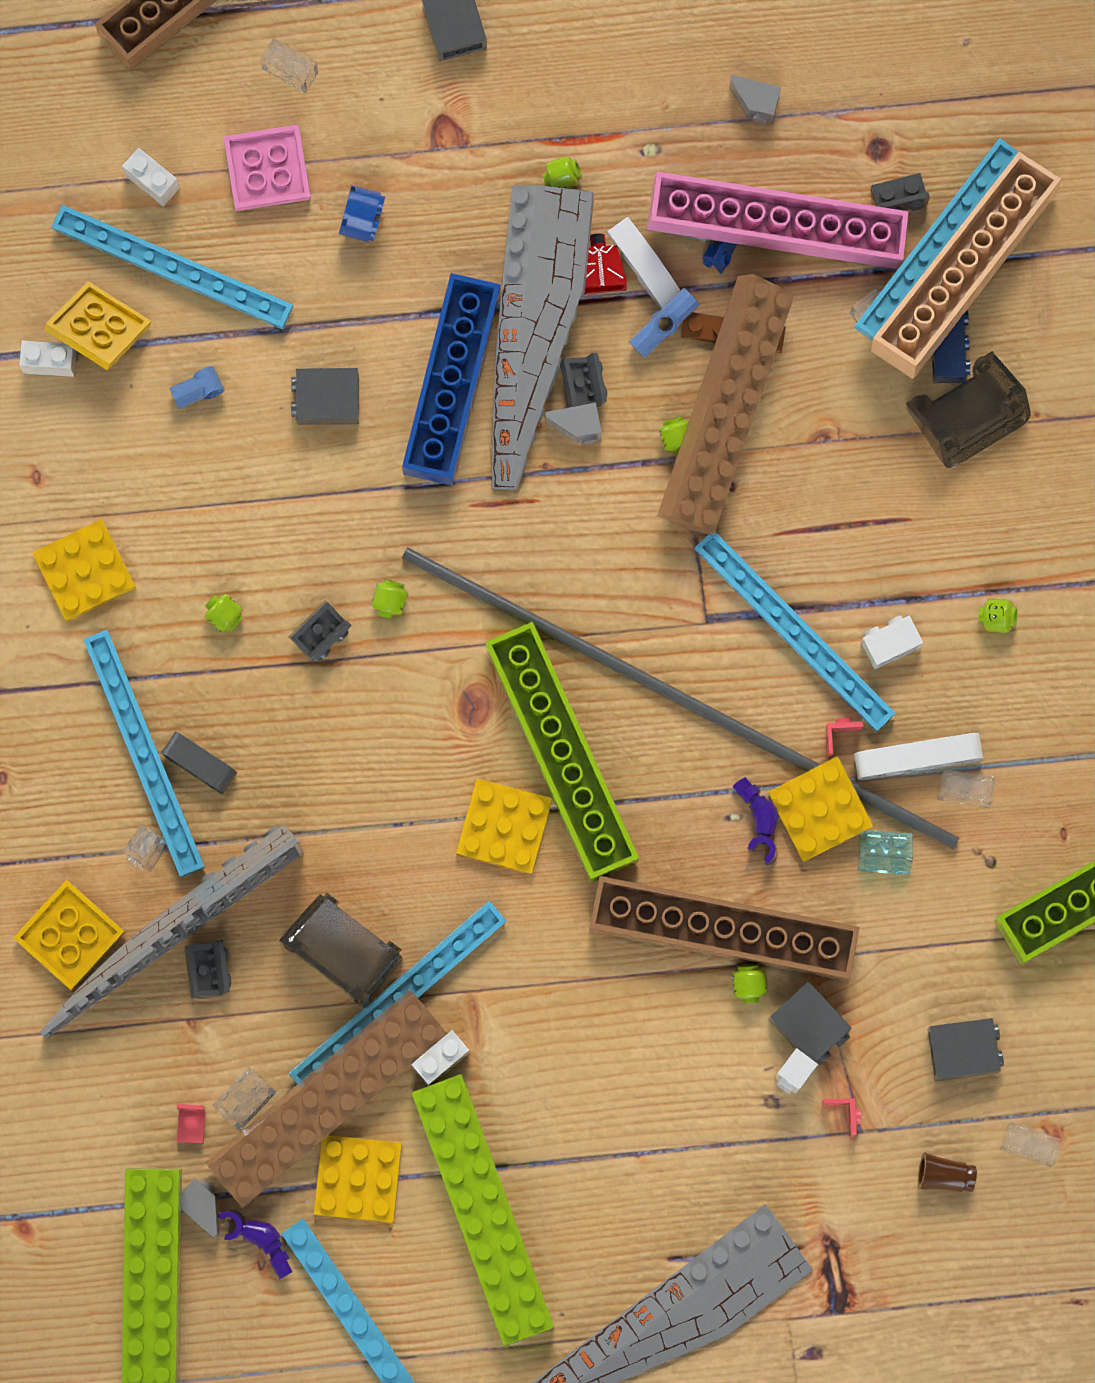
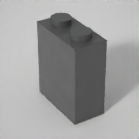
[422,0,487,62]
[291,368,359,425]
[768,982,852,1065]
[927,1018,1004,1081]

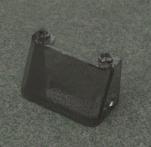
[906,351,1031,468]
[279,893,403,1008]

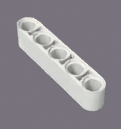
[853,733,984,780]

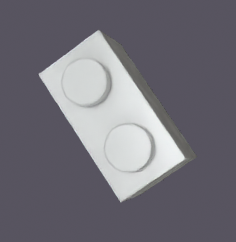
[122,147,180,207]
[19,341,77,377]
[861,615,923,670]
[411,1030,470,1086]
[775,1048,818,1094]

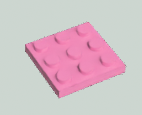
[224,124,311,211]

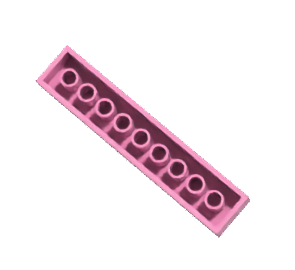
[647,171,909,269]

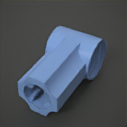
[169,366,225,409]

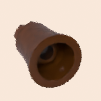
[918,1152,977,1192]

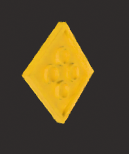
[44,281,151,370]
[32,519,136,622]
[768,756,874,862]
[456,779,552,875]
[13,879,126,991]
[314,1135,402,1223]

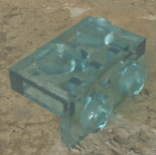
[858,830,913,874]

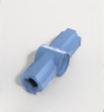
[629,288,700,358]

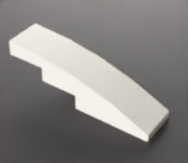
[607,217,681,319]

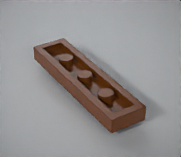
[681,312,786,353]

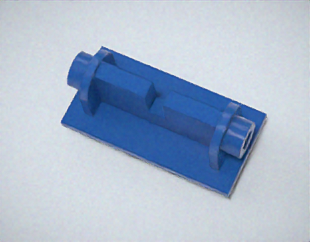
[702,240,739,275]

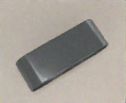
[161,731,237,794]

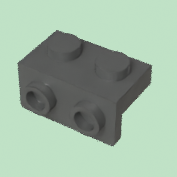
[560,353,607,408]
[288,601,352,662]
[184,940,231,999]

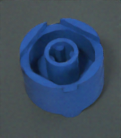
[339,185,385,242]

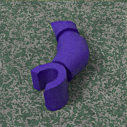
[733,777,779,866]
[217,1210,293,1280]

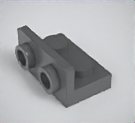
[871,173,930,211]

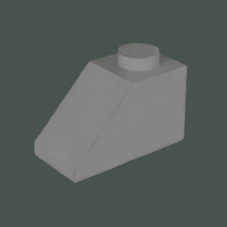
[730,75,781,124]
[545,403,602,445]
[182,1178,219,1239]

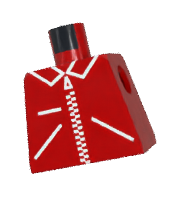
[584,233,627,295]

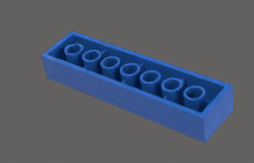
[402,273,501,486]

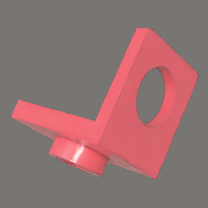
[826,718,863,758]
[821,1098,861,1137]
[176,1104,206,1144]

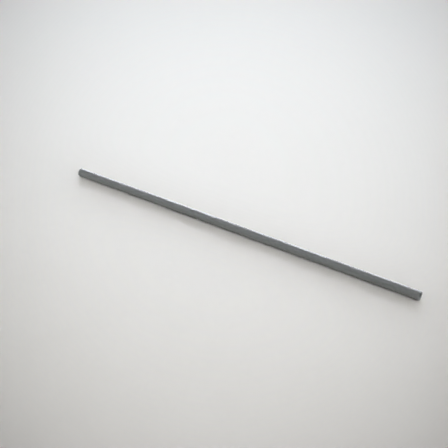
[402,547,959,849]

